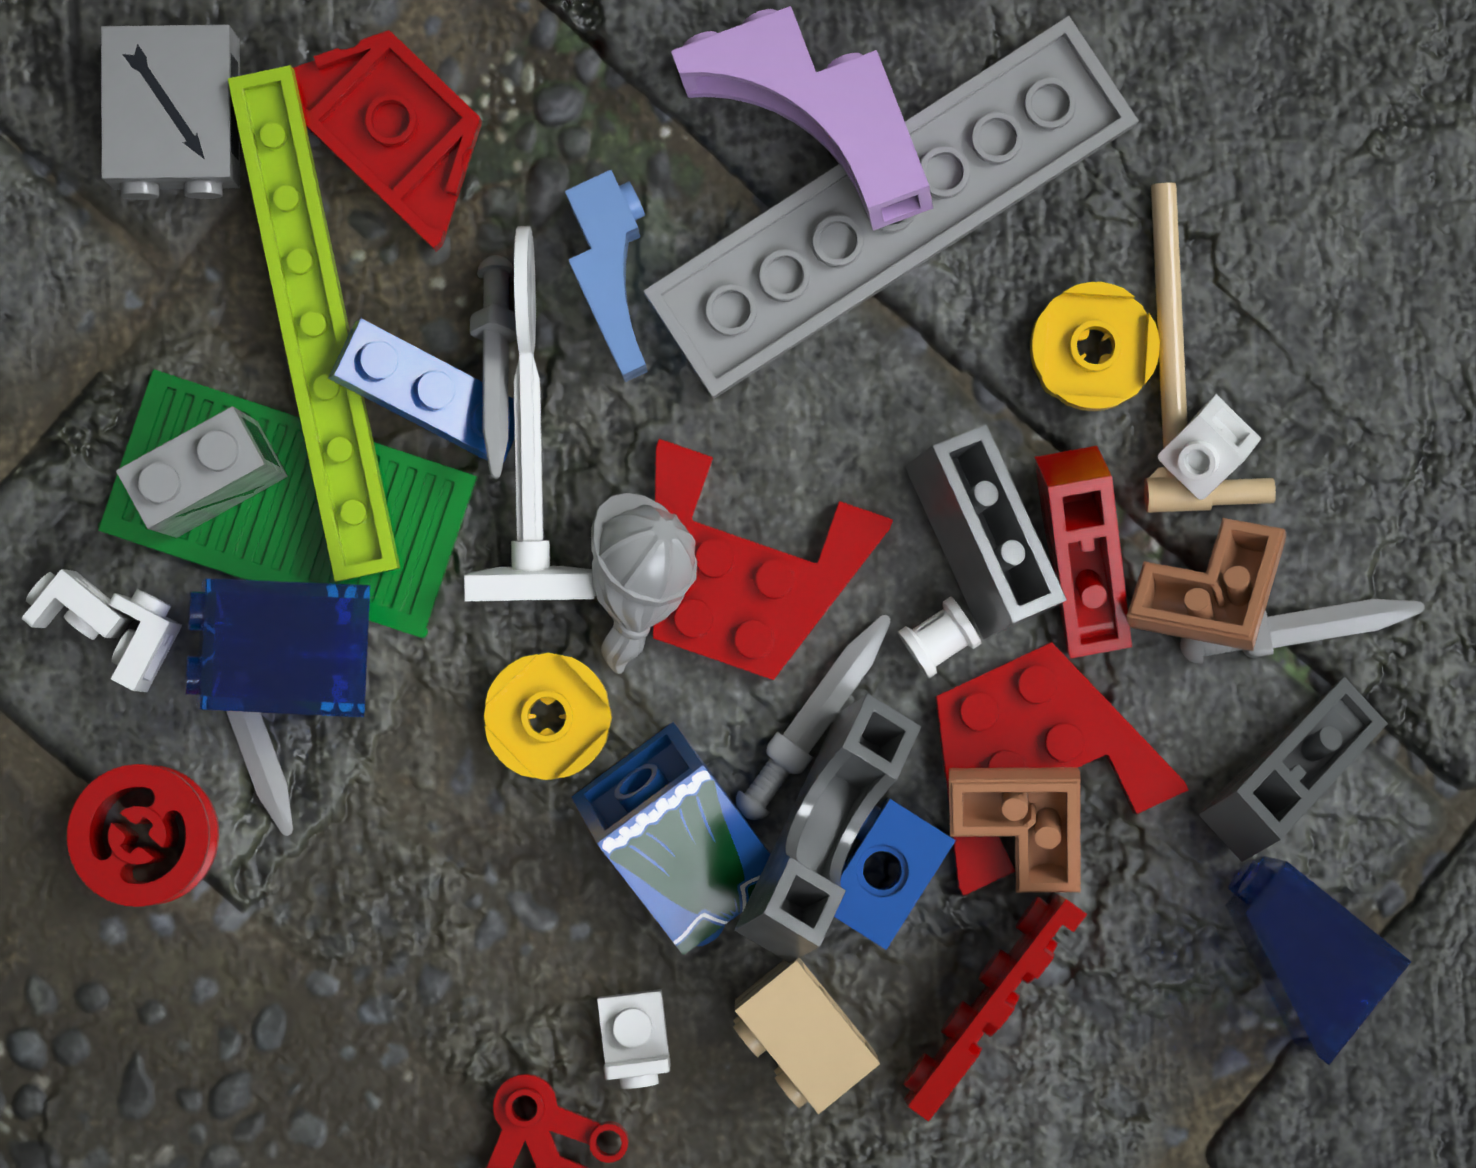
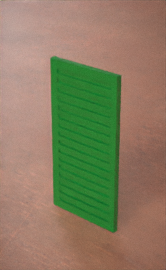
[98,369,478,639]

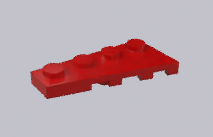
[903,892,1087,1122]

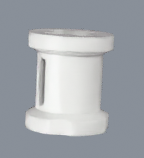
[898,597,982,679]

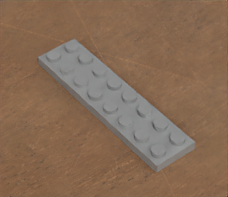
[644,16,1139,399]

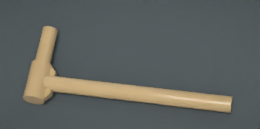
[1144,183,1276,513]

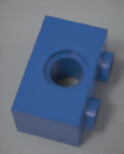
[834,797,956,950]

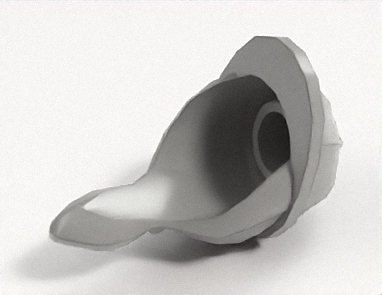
[591,493,697,674]

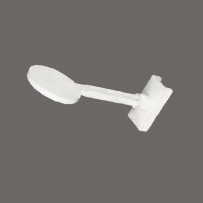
[464,226,596,601]

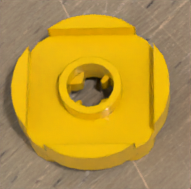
[1030,282,1160,411]
[484,653,612,780]

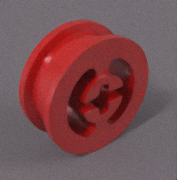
[67,764,219,907]

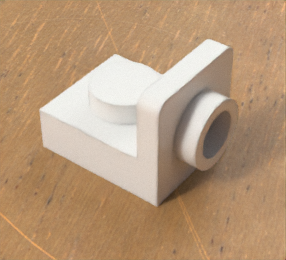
[1158,394,1261,500]
[22,569,134,640]
[108,589,182,692]
[597,989,671,1089]

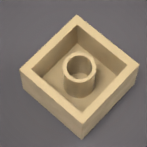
[733,958,880,1114]

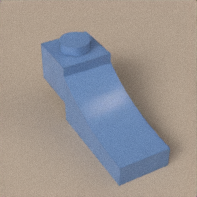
[565,170,648,382]

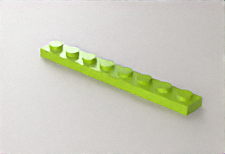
[227,65,400,582]

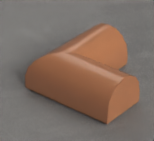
[1127,518,1286,651]
[949,767,1081,893]

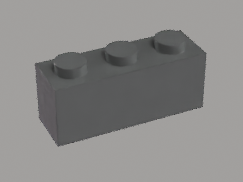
[905,424,1067,640]

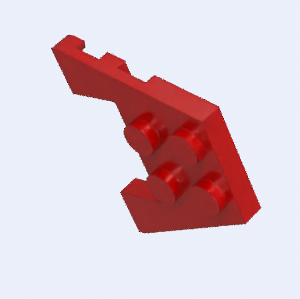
[653,439,893,680]
[935,642,1189,896]

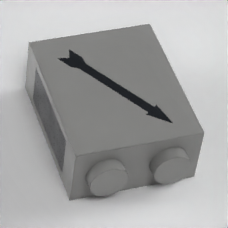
[101,25,240,200]
[116,406,288,538]

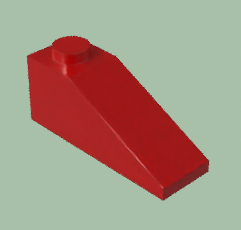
[1034,445,1132,659]

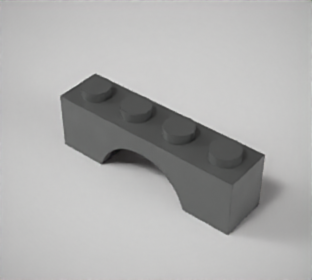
[735,694,921,963]

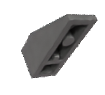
[1199,677,1388,862]

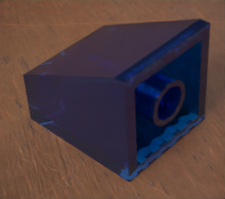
[185,578,370,717]
[1225,856,1411,1065]

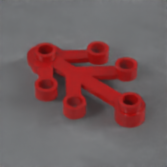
[487,1074,629,1168]

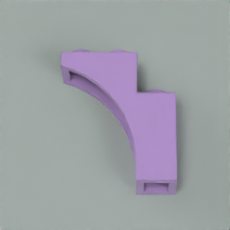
[671,6,933,231]

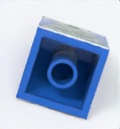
[572,722,771,955]

